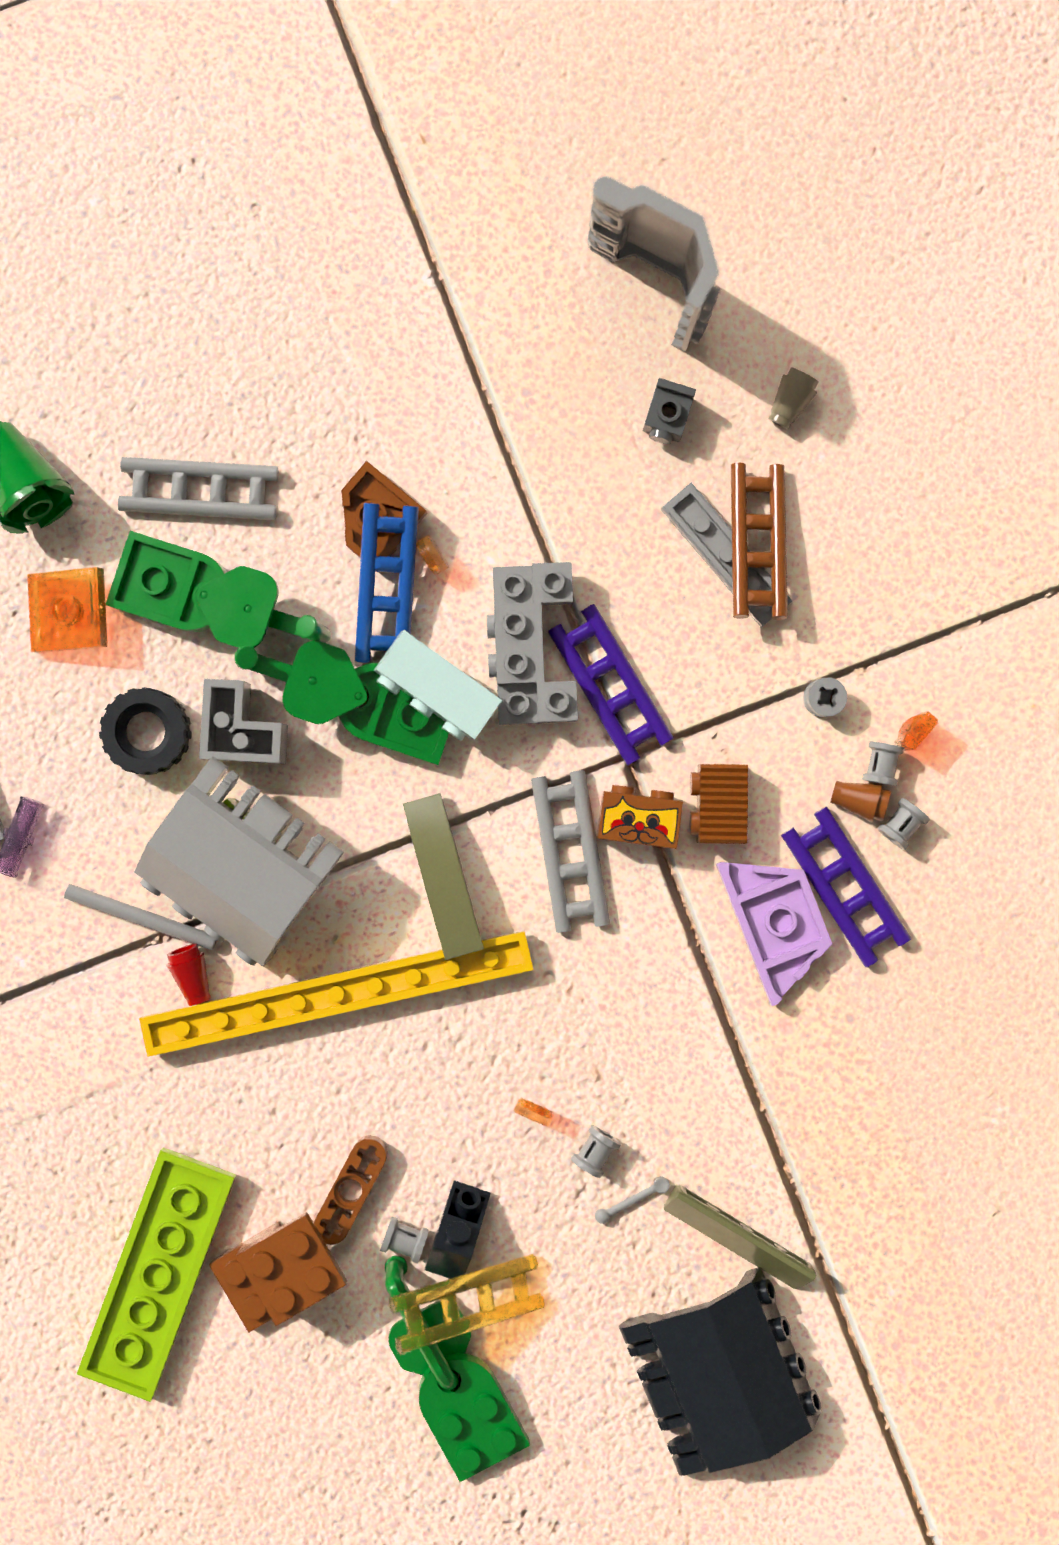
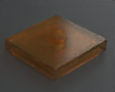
[27,567,108,653]

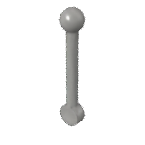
[595,1176,670,1224]

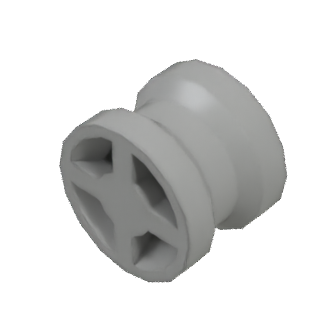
[803,677,847,717]

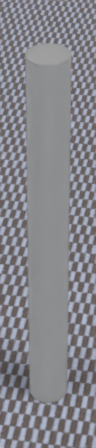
[64,884,217,950]

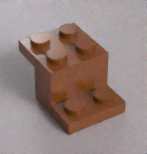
[209,1212,348,1333]

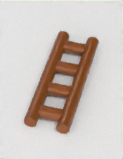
[731,462,788,620]

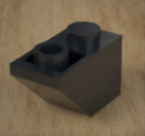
[424,1180,491,1283]

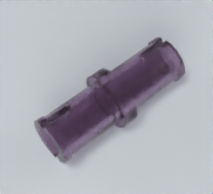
[0,795,45,878]

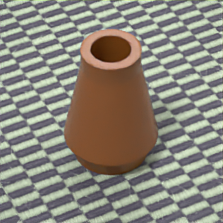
[830,780,891,822]

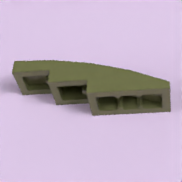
[403,793,484,960]

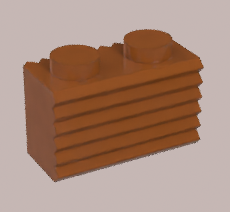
[689,764,749,844]

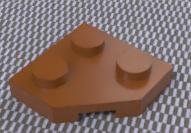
[341,460,427,558]

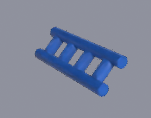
[355,503,419,663]

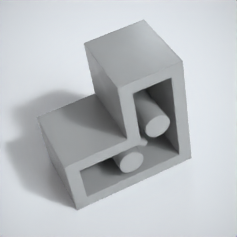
[199,679,288,764]

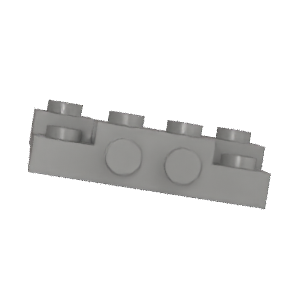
[487,562,578,725]

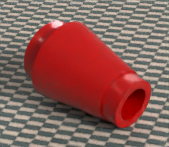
[166,944,211,1006]

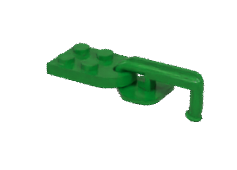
[105,531,331,648]
[234,641,449,765]
[384,1255,530,1482]

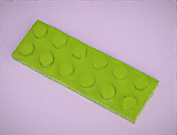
[77,1147,237,1402]

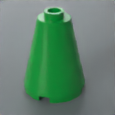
[0,421,74,534]

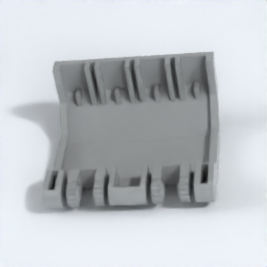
[587,176,721,352]
[134,757,344,966]

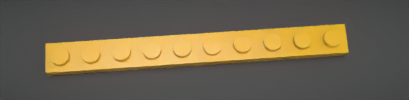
[139,930,533,1057]

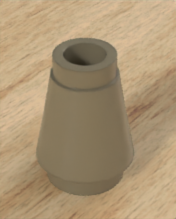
[768,367,819,430]

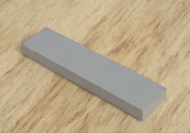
[661,482,792,627]

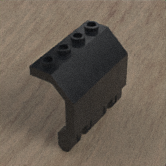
[619,1267,821,1476]

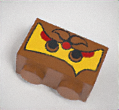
[596,785,683,849]

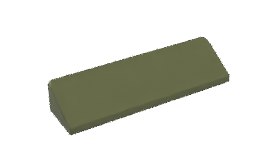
[663,1184,817,1289]

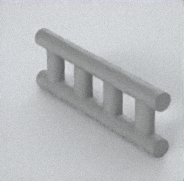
[118,457,279,520]
[531,770,610,933]

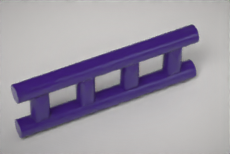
[547,604,674,766]
[781,806,912,968]

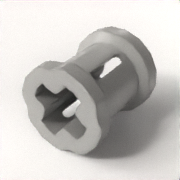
[862,741,904,786]
[877,798,930,850]
[571,1125,621,1178]
[380,1217,429,1264]

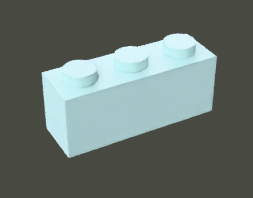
[373,630,502,741]

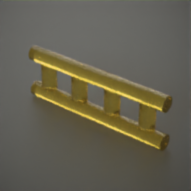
[389,1254,545,1354]

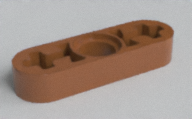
[314,1135,388,1245]

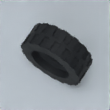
[99,687,192,775]

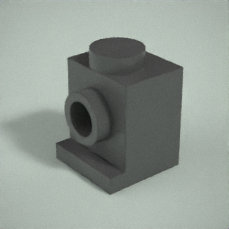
[642,378,697,444]

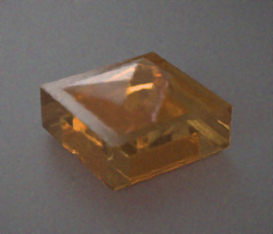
[894,711,938,751]

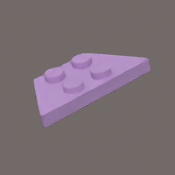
[716,862,832,1006]

